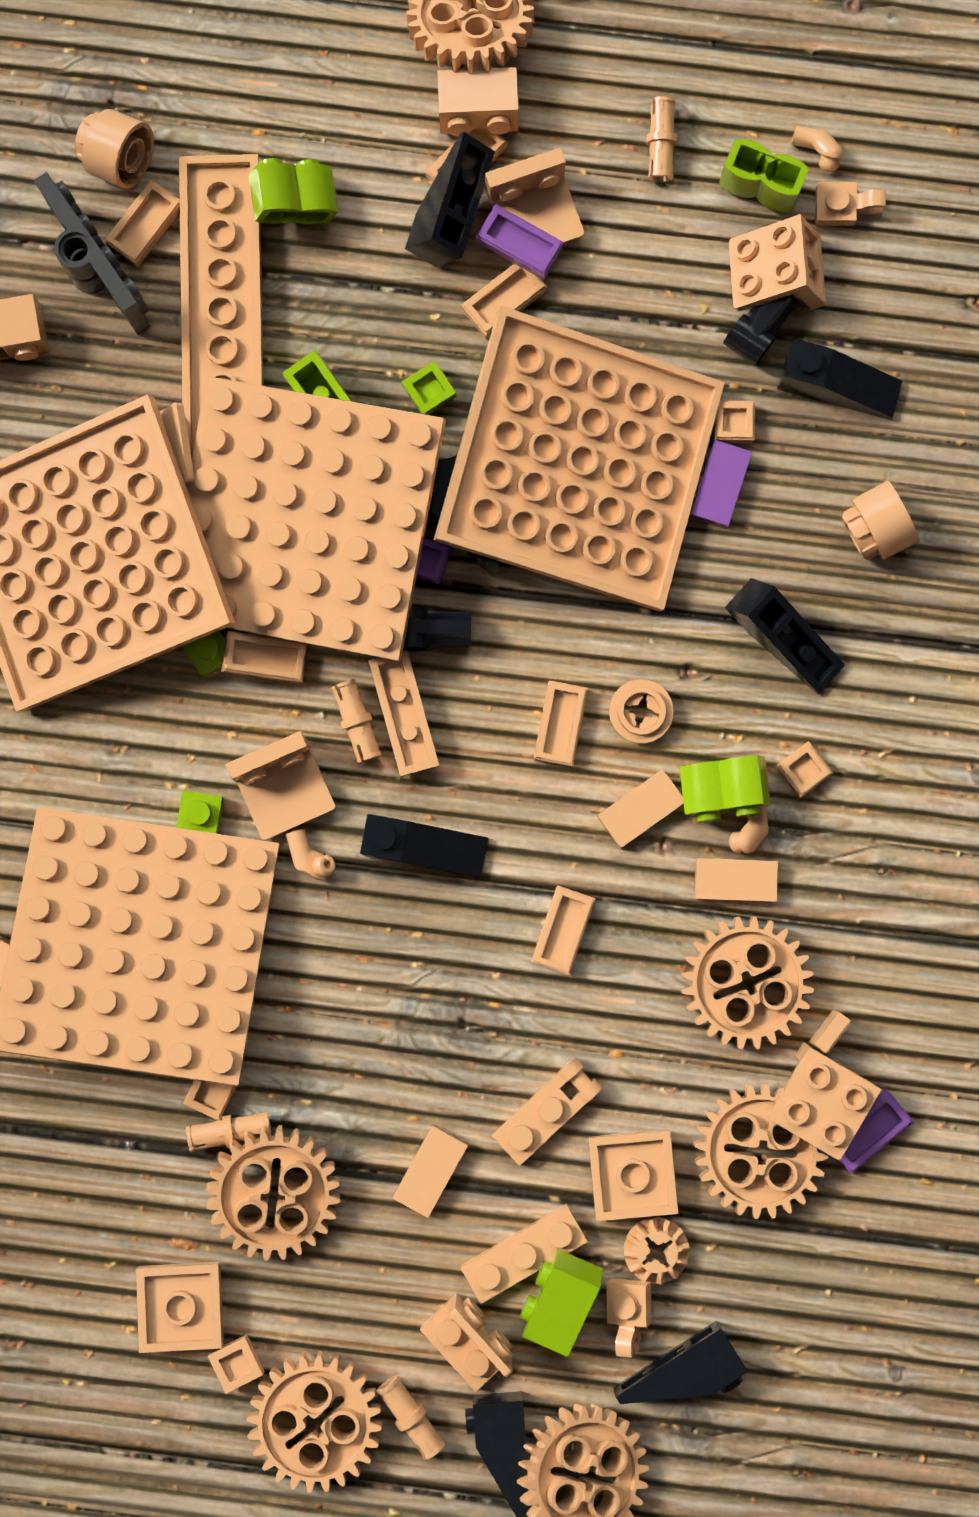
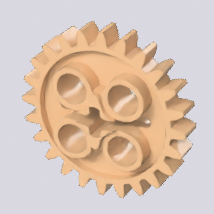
[406,0,534,73]
[680,917,814,1049]
[693,1083,828,1219]
[206,1125,340,1261]
[247,1351,383,1493]
[517,1403,649,1517]

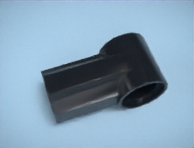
[723,294,799,366]
[403,606,471,651]

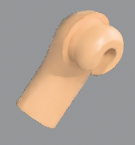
[791,125,844,171]
[729,806,769,854]
[286,829,336,880]

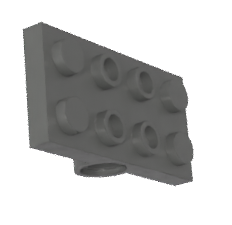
[33,172,151,335]

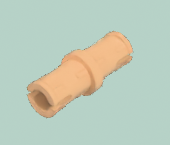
[646,96,678,183]
[331,679,382,763]
[186,1111,272,1152]
[376,1375,445,1460]

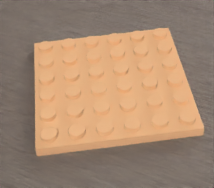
[434,305,725,611]
[187,376,446,661]
[0,394,235,712]
[0,807,279,1087]

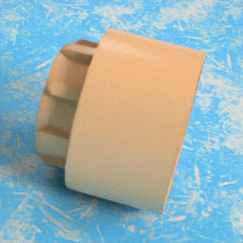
[75,109,154,189]
[842,480,920,560]

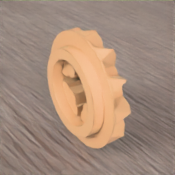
[609,679,674,743]
[624,1217,690,1285]

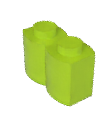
[719,139,809,212]
[248,158,338,224]
[679,755,771,822]

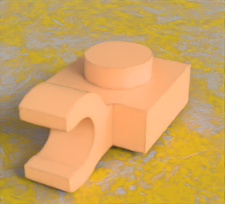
[815,182,886,226]
[606,1278,652,1358]

